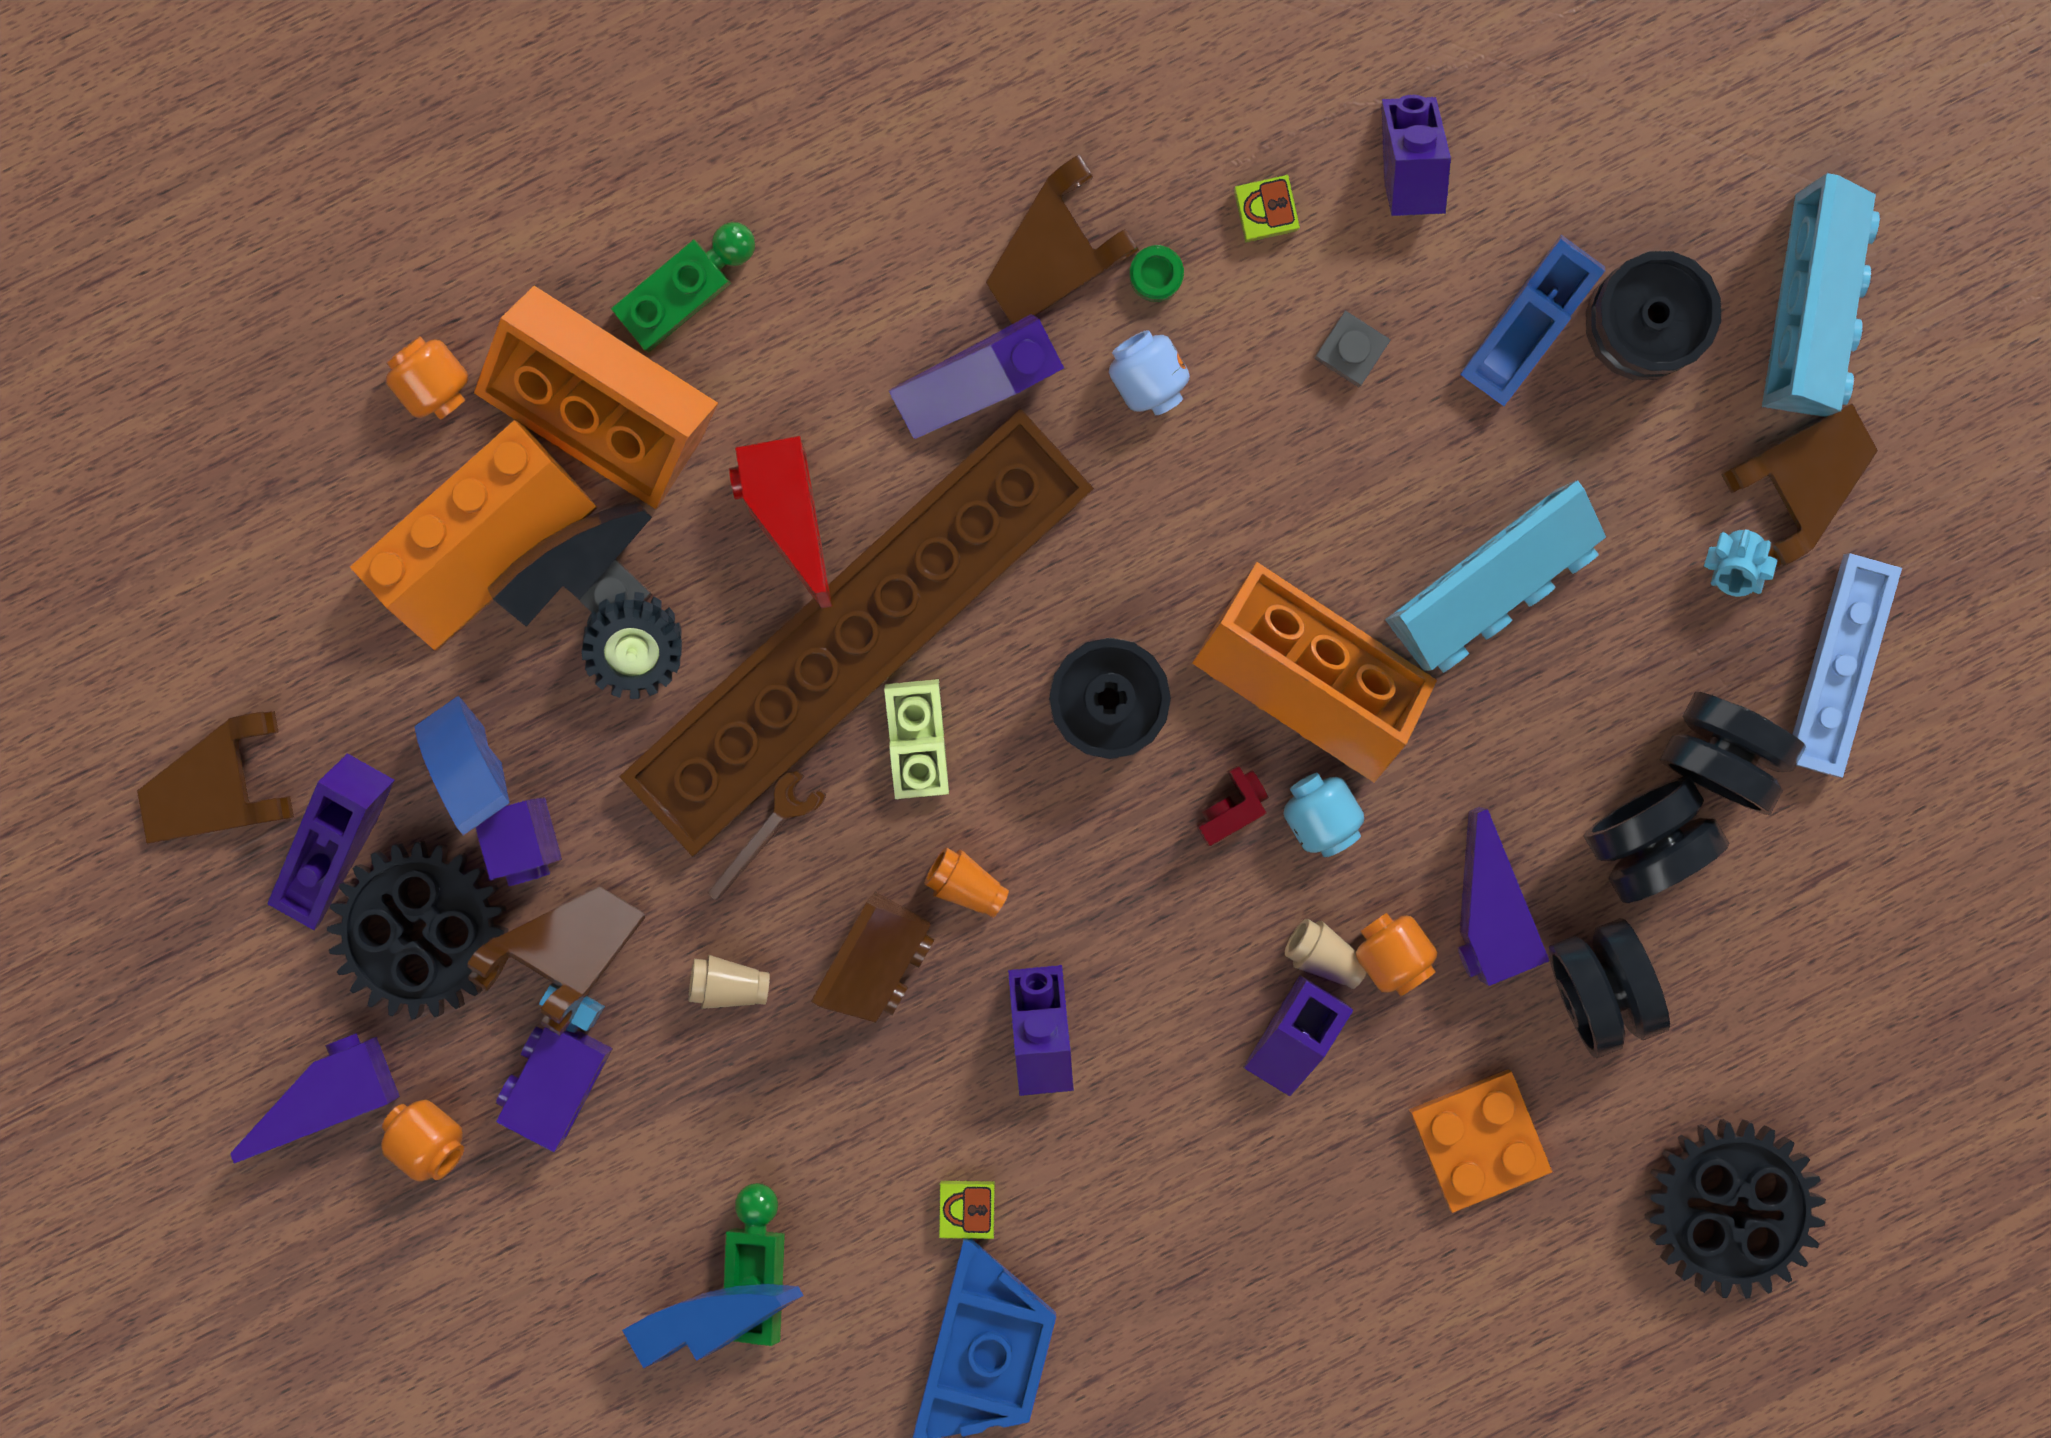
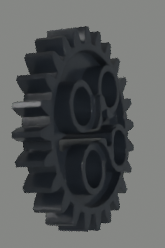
[327,841,508,1019]
[1644,1119,1826,1299]

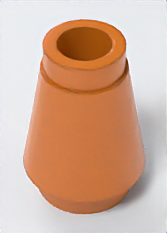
[924,847,1009,918]

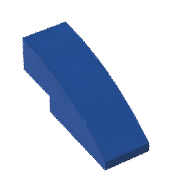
[1460,235,1605,406]
[414,695,510,835]
[622,1284,804,1369]

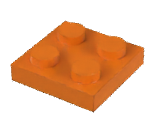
[1409,1069,1552,1213]

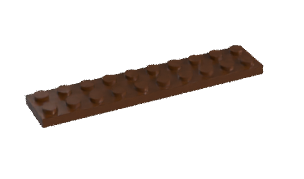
[619,408,1094,857]

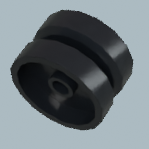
[1586,251,1721,380]
[1049,638,1171,759]
[1660,692,1806,815]
[1583,776,1730,904]
[1548,918,1671,1059]

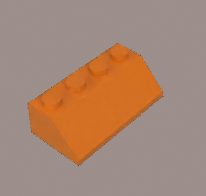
[474,286,718,509]
[350,420,597,651]
[1192,562,1437,783]

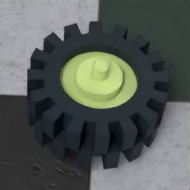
[582,592,682,699]

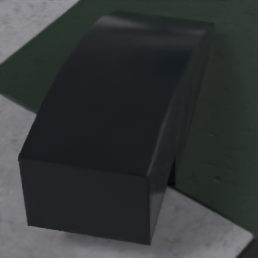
[487,501,652,627]

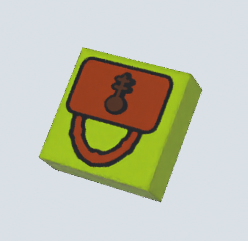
[1234,175,1300,243]
[939,1181,995,1239]

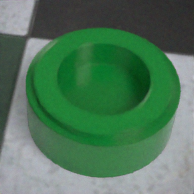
[1129,245,1184,302]

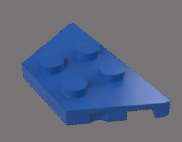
[912,1238,1056,1438]

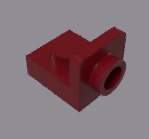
[1196,766,1269,846]

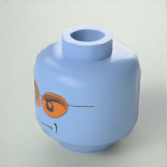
[1109,330,1190,415]

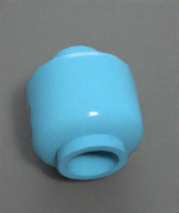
[1284,773,1364,857]

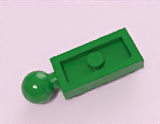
[611,222,755,352]
[724,1183,785,1346]

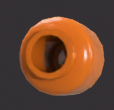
[386,336,468,420]
[1356,912,1437,997]
[381,1100,464,1182]

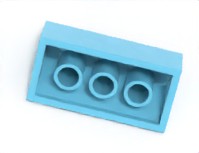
[1762,173,1880,417]
[1385,480,1606,673]

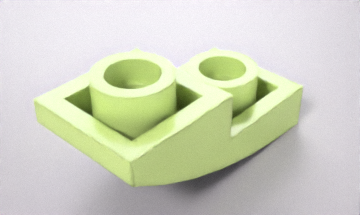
[884,679,949,799]

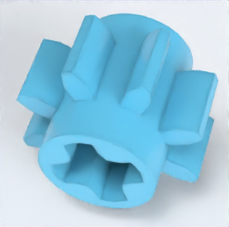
[1704,529,1777,597]

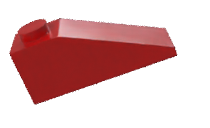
[729,436,832,608]

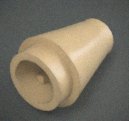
[1285,919,1367,989]
[688,955,770,1009]

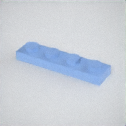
[1793,553,1902,778]

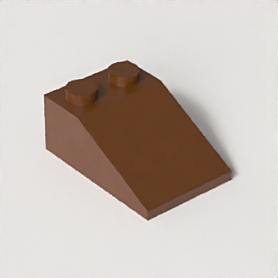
[811,891,935,1023]

